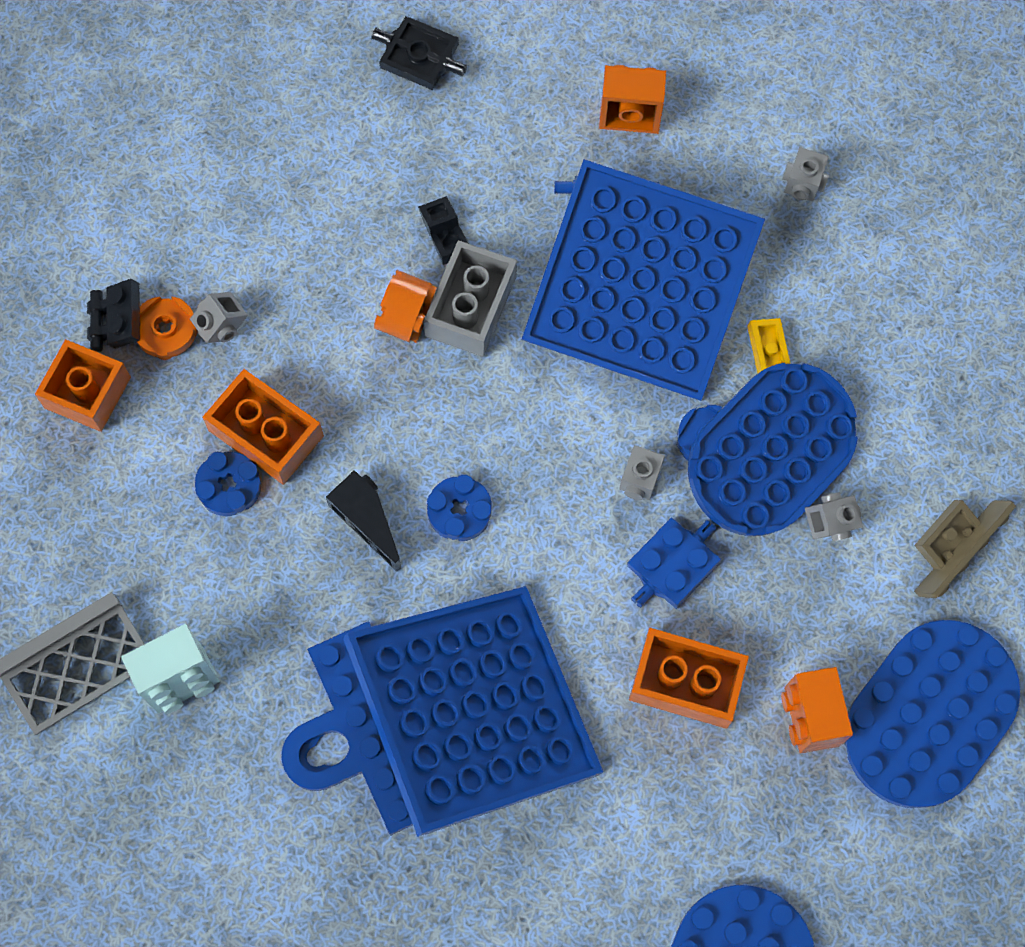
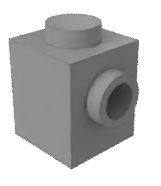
[619,445,665,500]

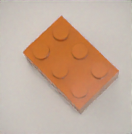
[202,369,324,485]
[629,627,749,729]

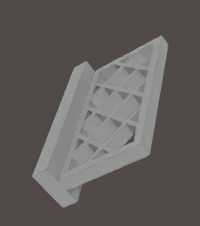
[0,592,145,735]

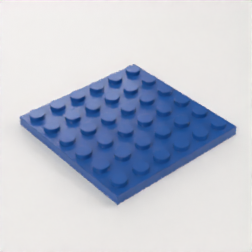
[521,159,765,401]
[343,586,603,837]

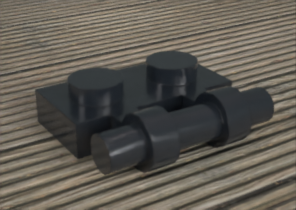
[87,279,140,352]

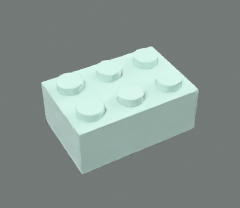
[121,624,220,714]

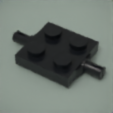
[371,16,467,90]

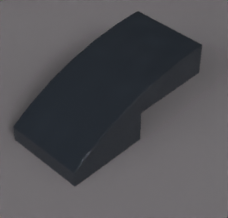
[418,196,469,265]

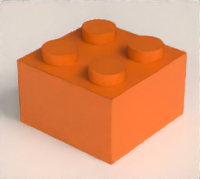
[599,65,666,134]
[35,339,131,432]
[781,667,853,754]

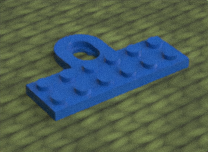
[281,621,413,836]

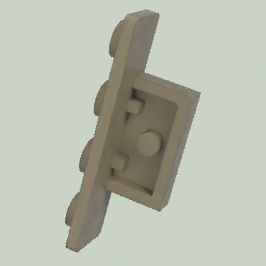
[914,500,1016,599]

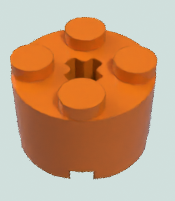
[374,270,437,343]

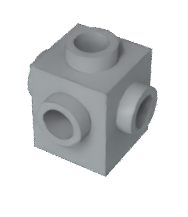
[782,147,829,202]
[190,292,248,343]
[805,492,863,541]

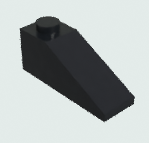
[326,470,402,572]

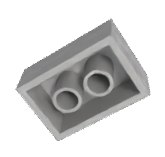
[424,240,517,357]

